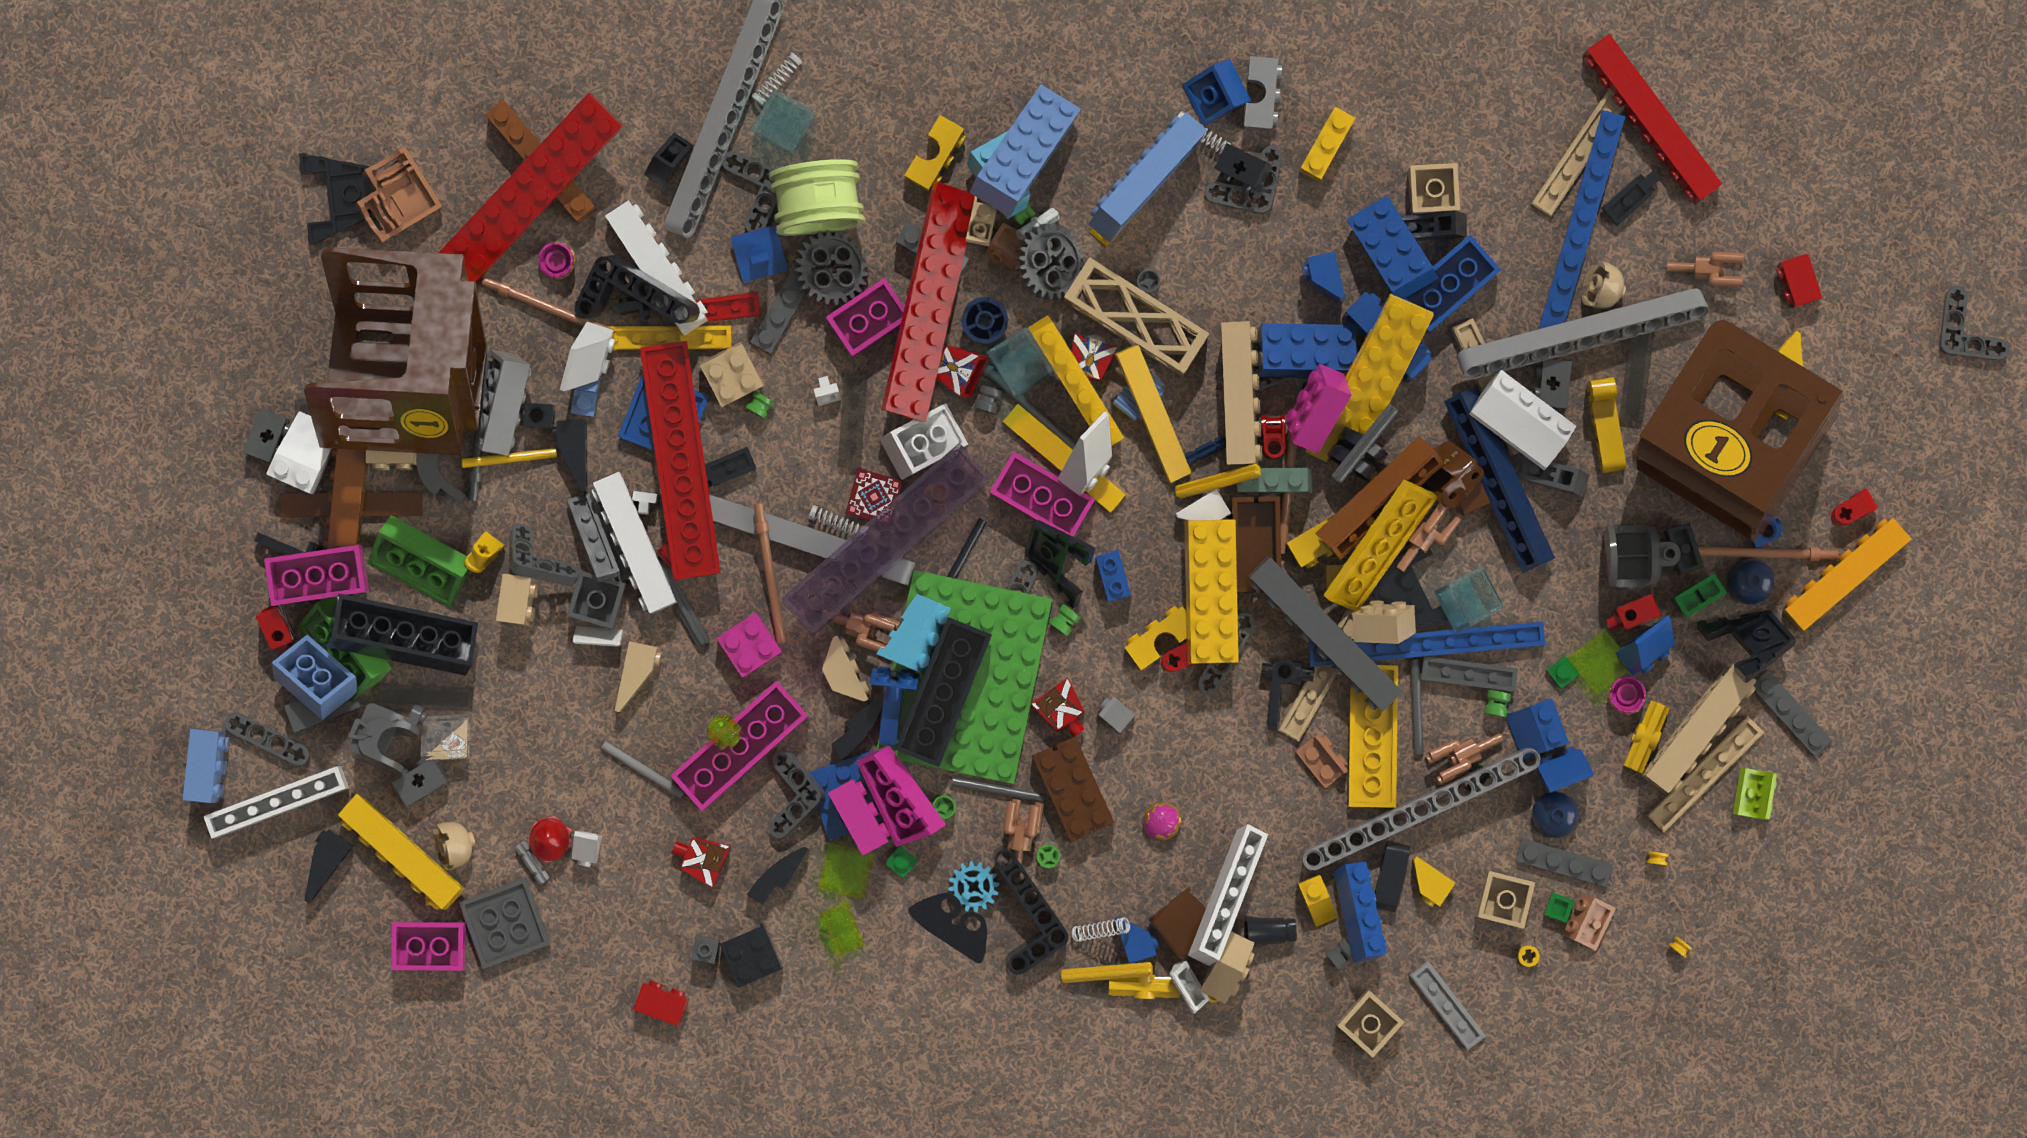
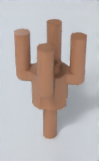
[1667,252,1744,287]
[1396,503,1461,572]
[821,609,901,652]
[1425,733,1504,786]
[1003,798,1044,878]

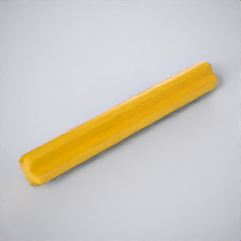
[1175,464,1261,499]
[1061,962,1153,983]

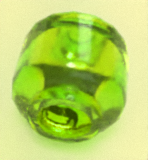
[706,714,741,750]

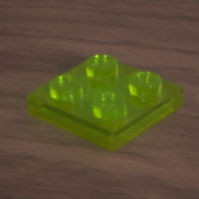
[1568,629,1628,695]
[818,843,875,900]

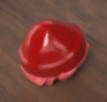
[528,816,572,863]

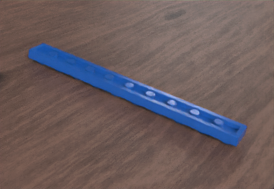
[1538,110,1625,329]
[1308,622,1545,667]

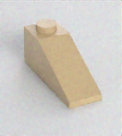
[615,641,662,712]

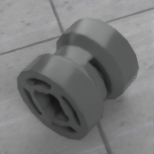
[1137,269,1160,295]
[974,385,1003,415]
[1325,938,1353,971]

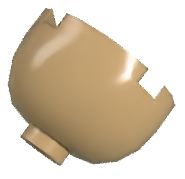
[1582,260,1626,309]
[433,822,475,870]

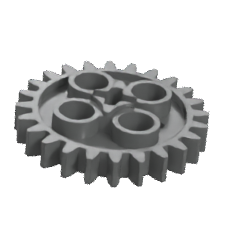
[1014,223,1085,300]
[793,230,869,307]

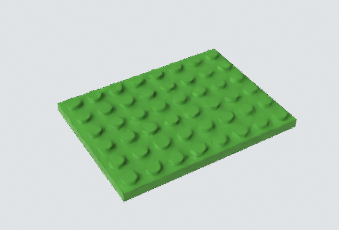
[876,570,1052,784]

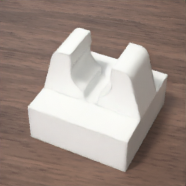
[814,376,841,406]
[632,491,659,515]

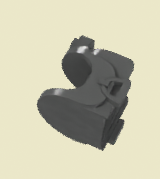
[1603,523,1681,590]
[348,703,427,775]

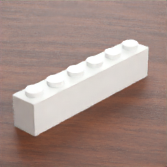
[605,200,708,336]
[591,472,677,614]
[203,766,349,839]
[1188,824,1268,966]

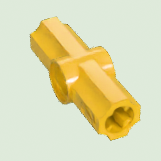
[1623,700,1670,774]
[1109,975,1180,999]

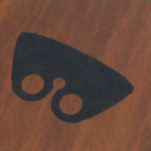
[908,893,987,963]

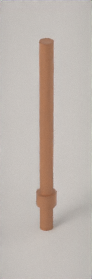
[482,277,614,334]
[1280,431,1297,554]
[753,502,786,643]
[1697,546,1839,562]

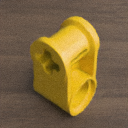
[464,531,505,573]

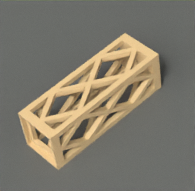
[1064,257,1209,377]

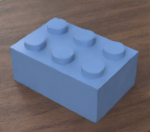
[272,635,357,720]
[183,729,230,803]

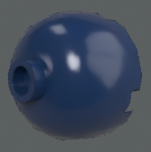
[961,297,1009,345]
[1727,558,1774,605]
[1531,791,1579,838]

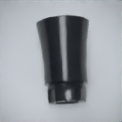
[1244,916,1297,947]

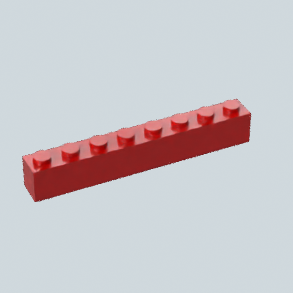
[1583,34,1722,204]

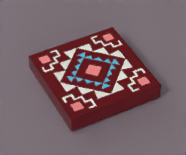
[845,468,903,526]

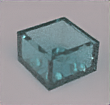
[751,89,817,156]
[987,327,1054,398]
[1434,566,1504,633]

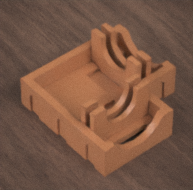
[356,146,442,245]

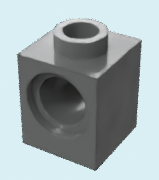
[691,935,721,964]

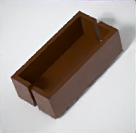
[1230,496,1282,593]
[1032,736,1114,842]

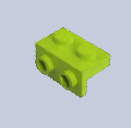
[1733,767,1777,820]

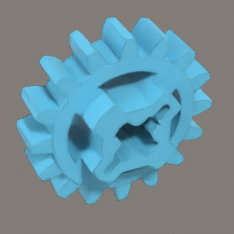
[948,861,999,912]

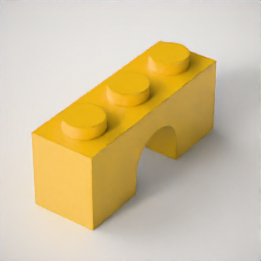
[1299,107,1355,183]
[904,115,966,192]
[1125,606,1187,671]

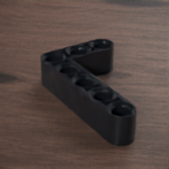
[574,255,700,324]
[993,846,1068,975]

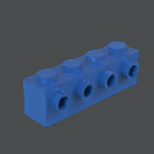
[1333,862,1387,963]

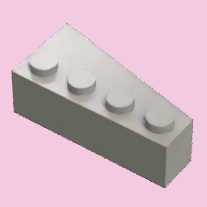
[475,349,531,455]

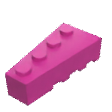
[857,745,946,847]

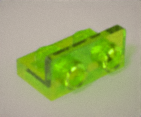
[818,901,865,956]

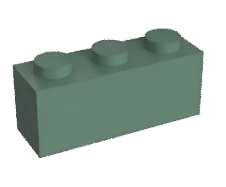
[1237,468,1312,494]

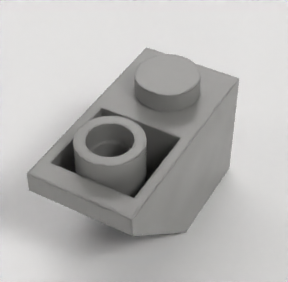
[1097,697,1135,733]

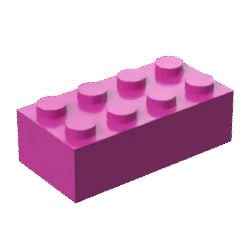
[990,451,1095,537]
[264,544,369,606]

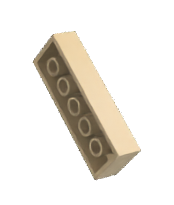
[1221,321,1262,467]
[1640,663,1756,793]

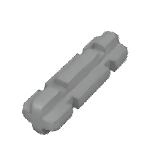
[515,841,549,884]

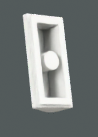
[573,626,623,647]
[1169,961,1210,1014]

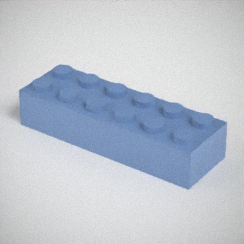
[970,84,1081,217]
[1089,112,1207,242]

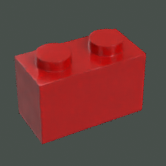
[1776,253,1823,309]
[633,980,689,1026]

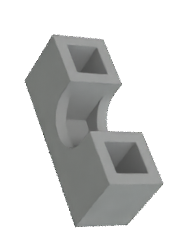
[1243,56,1282,132]

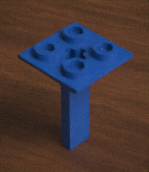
[731,225,788,282]
[869,666,920,745]

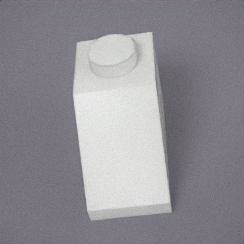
[1175,489,1231,521]
[572,831,602,867]

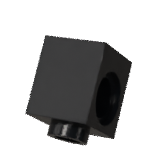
[520,403,556,430]

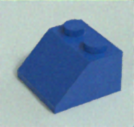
[1182,59,1251,126]
[1301,251,1345,303]
[1615,615,1675,676]
[1506,698,1569,759]
[1536,746,1594,793]

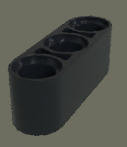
[1374,840,1411,913]

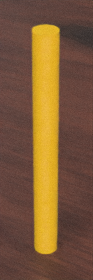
[461,448,557,468]

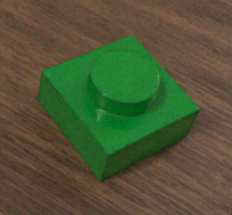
[1546,656,1579,689]
[885,845,918,878]
[1544,892,1575,923]

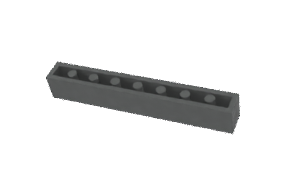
[1248,556,1403,712]

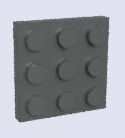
[459,877,551,969]

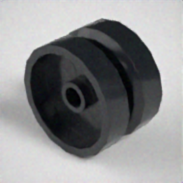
[1327,427,1388,482]

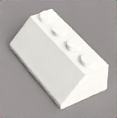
[1469,370,1576,470]

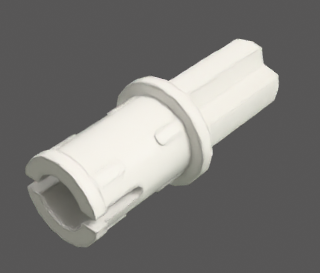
[1016,208,1059,240]

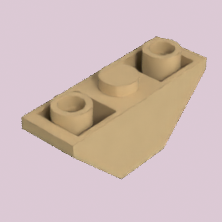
[966,196,997,246]
[822,636,871,702]

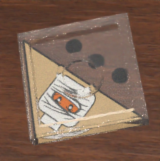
[421,714,470,761]

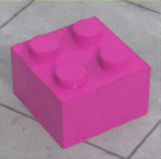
[716,612,783,678]

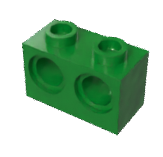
[1671,573,1727,619]

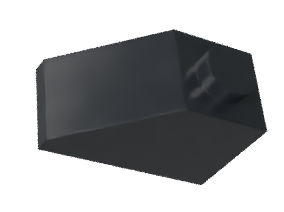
[644,132,693,188]

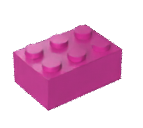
[826,278,904,358]
[1286,364,1352,453]
[828,779,890,856]
[391,922,467,971]

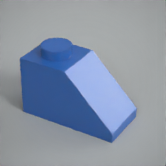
[1115,916,1159,964]

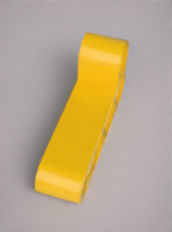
[1587,377,1626,473]

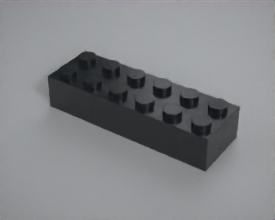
[326,594,478,676]
[895,617,992,767]

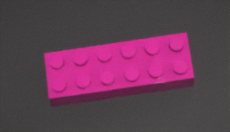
[671,681,809,811]

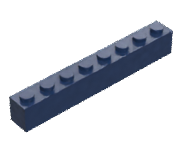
[1444,387,1555,573]

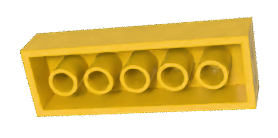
[1184,520,1239,663]

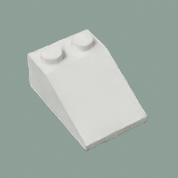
[560,322,615,391]
[880,403,968,480]
[266,411,333,495]
[1058,412,1112,496]

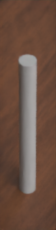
[601,741,685,799]

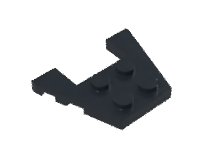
[299,153,375,245]
[1024,520,1096,608]
[1372,547,1464,626]
[1697,610,1795,683]

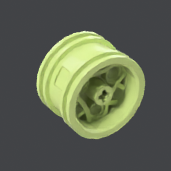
[769,160,865,236]

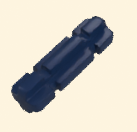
[1184,435,1226,466]

